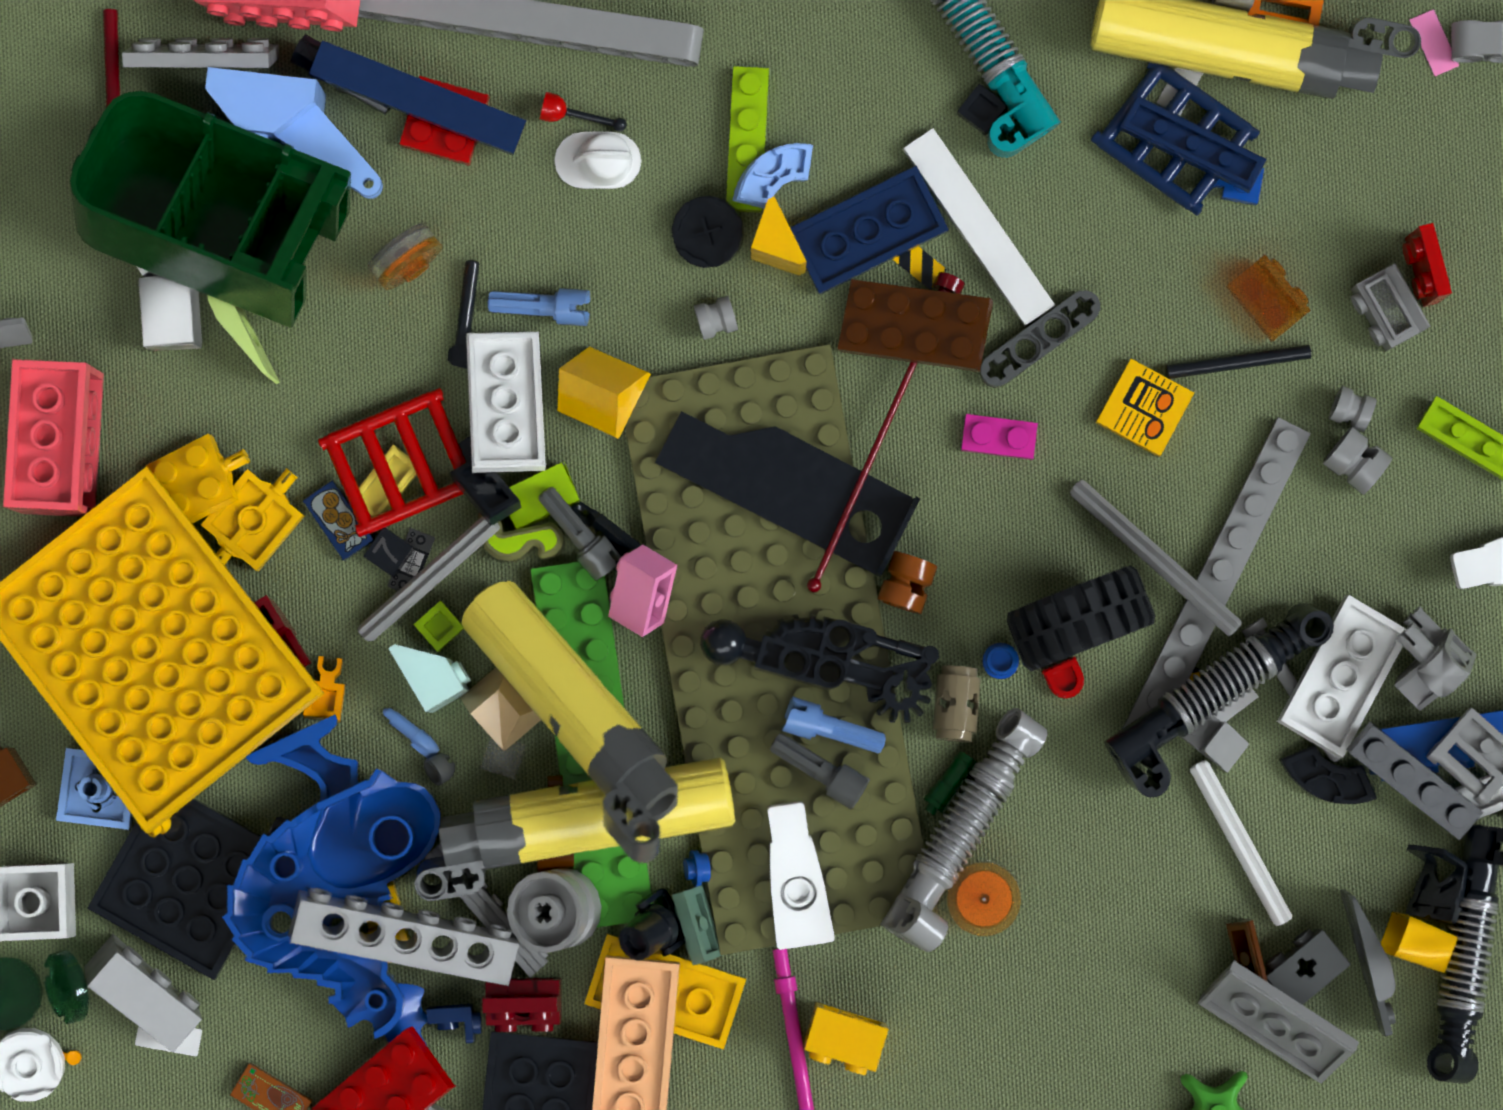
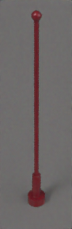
[807,272,965,592]

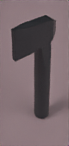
[447,260,479,369]

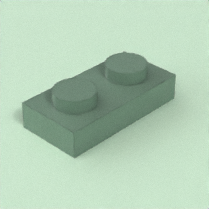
[672,885,723,965]

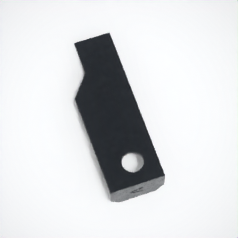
[655,411,921,577]

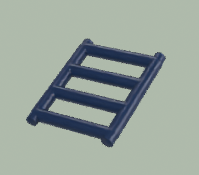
[1091,62,1260,216]

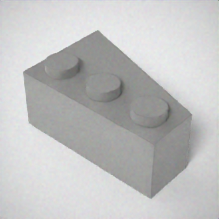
[84,934,202,1053]

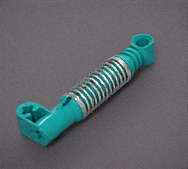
[930,0,1061,158]

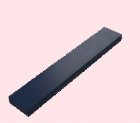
[309,40,526,156]

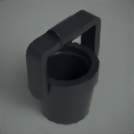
[619,888,685,961]

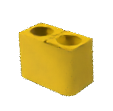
[1381,911,1457,973]

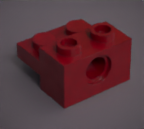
[482,977,562,1032]

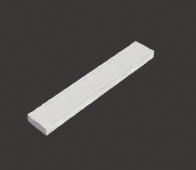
[903,128,1055,327]

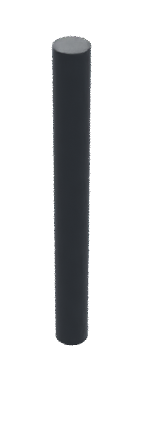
[1166,344,1311,379]

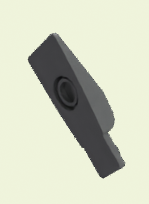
[1340,889,1396,1037]

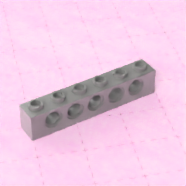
[289,888,519,986]

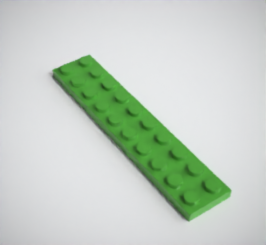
[531,562,653,928]

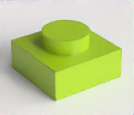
[413,600,464,652]

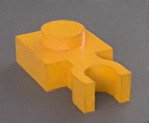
[303,656,346,723]

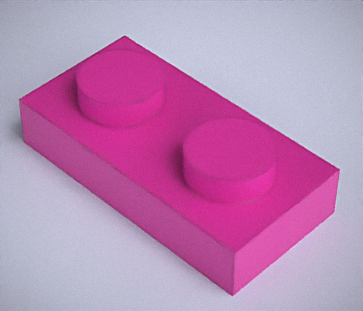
[961,414,1038,460]

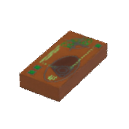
[230,1063,313,1110]

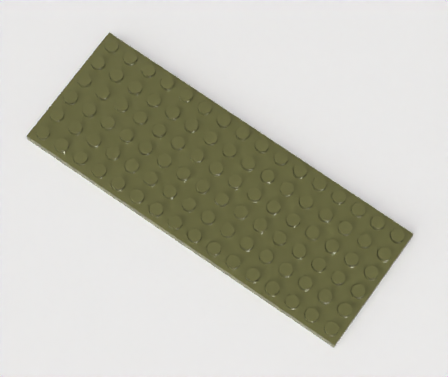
[625,344,936,955]

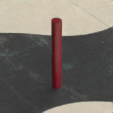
[103,9,120,107]

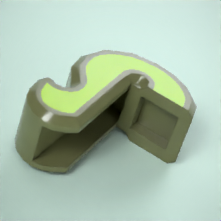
[478,513,565,563]

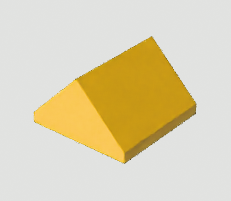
[751,196,807,276]
[557,346,651,439]

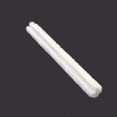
[1190,760,1292,926]

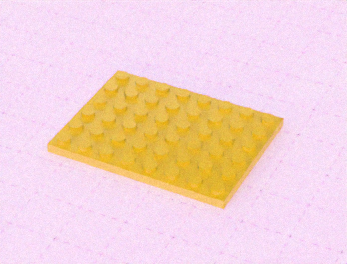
[0,467,325,834]

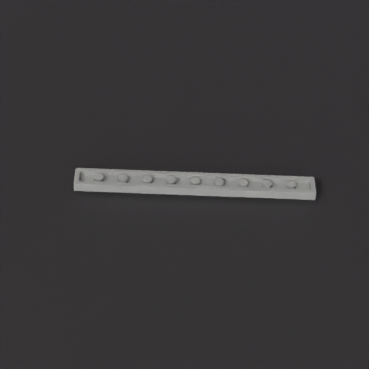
[1122,417,1311,729]

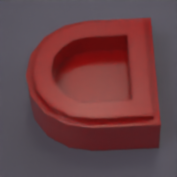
[1041,657,1084,699]

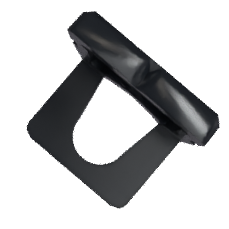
[1406,844,1468,924]

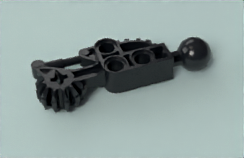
[700,614,939,723]

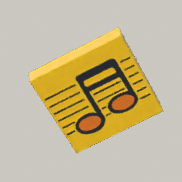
[1096,359,1194,457]

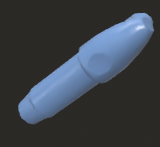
[383,708,440,759]

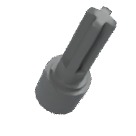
[538,487,622,581]
[770,733,870,810]

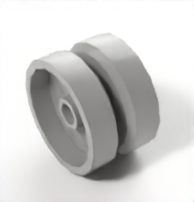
[507,868,602,953]

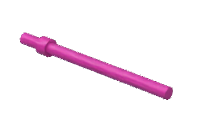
[772,948,814,1110]

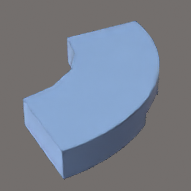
[732,143,813,209]

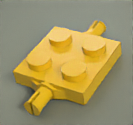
[145,434,250,523]
[201,468,304,572]

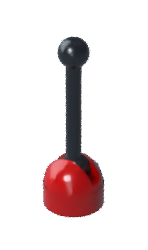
[539,92,627,132]

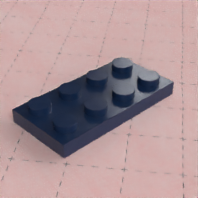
[790,166,949,295]

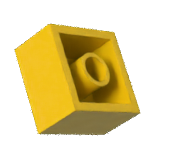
[803,1002,889,1075]

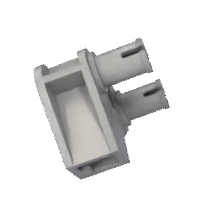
[1394,606,1477,711]

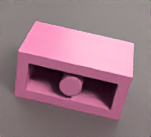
[608,545,677,637]

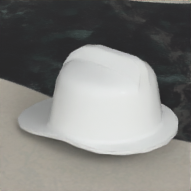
[554,132,641,189]

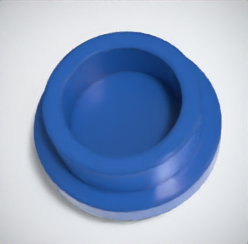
[982,643,1019,679]
[683,850,711,887]

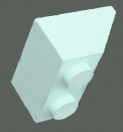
[388,644,471,713]

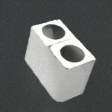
[139,276,202,351]

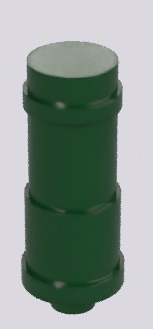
[923,751,977,816]

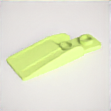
[207,295,280,384]

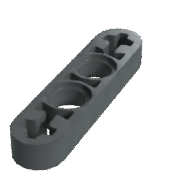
[980,290,1100,388]

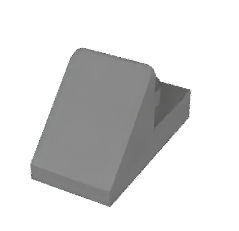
[1179,715,1249,773]

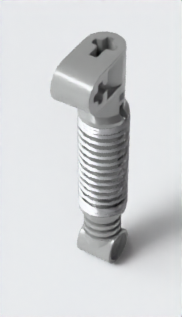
[880,708,1047,952]

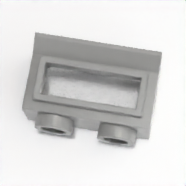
[1351,263,1431,352]

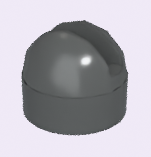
[424,753,455,786]

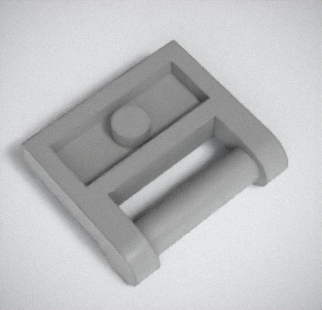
[1426,708,1503,806]

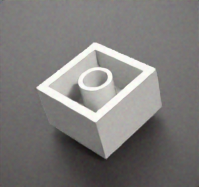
[0,863,76,941]

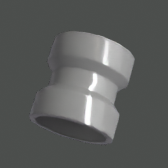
[694,296,738,340]
[1329,386,1377,432]

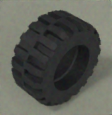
[1006,565,1155,671]

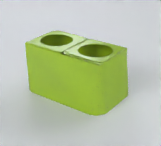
[509,462,581,529]

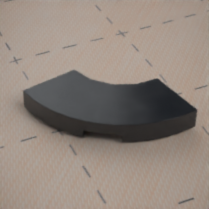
[1279,745,1377,804]

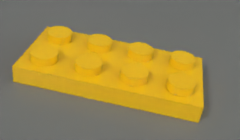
[584,933,746,1050]

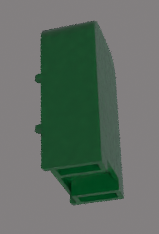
[70,91,351,328]

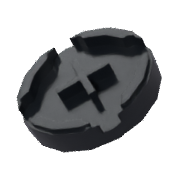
[672,196,744,268]

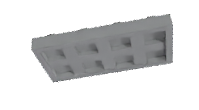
[122,38,279,68]

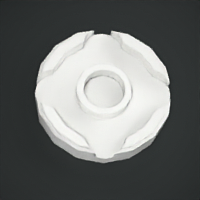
[0,1028,65,1102]

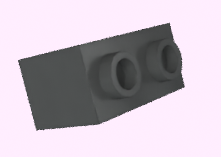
[1264,928,1351,1005]

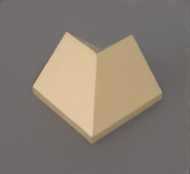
[460,667,541,751]

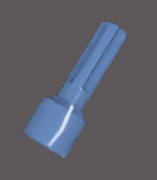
[488,288,591,326]
[781,696,886,753]

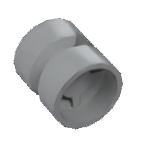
[1323,427,1393,495]

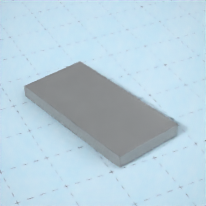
[1198,961,1359,1083]

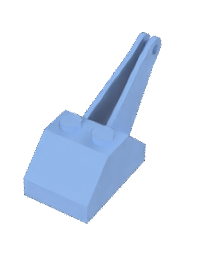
[205,67,383,199]

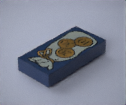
[303,480,374,561]

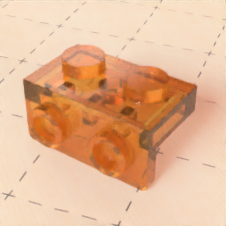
[1226,255,1311,343]

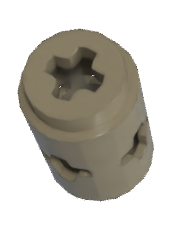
[933,665,981,742]

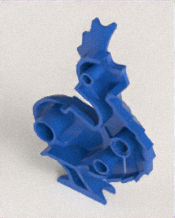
[222,715,441,1045]

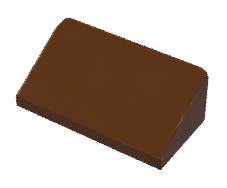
[1226,918,1268,982]

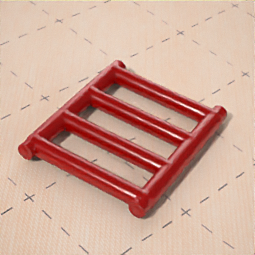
[318,388,466,537]

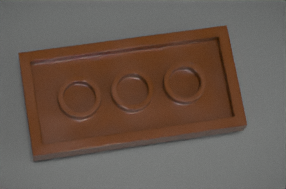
[837,279,993,372]

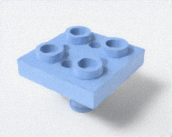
[56,748,133,830]

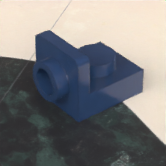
[427,1003,482,1044]

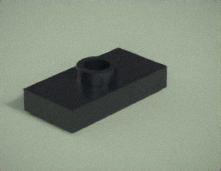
[450,460,522,526]

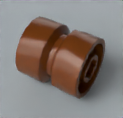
[877,551,938,615]

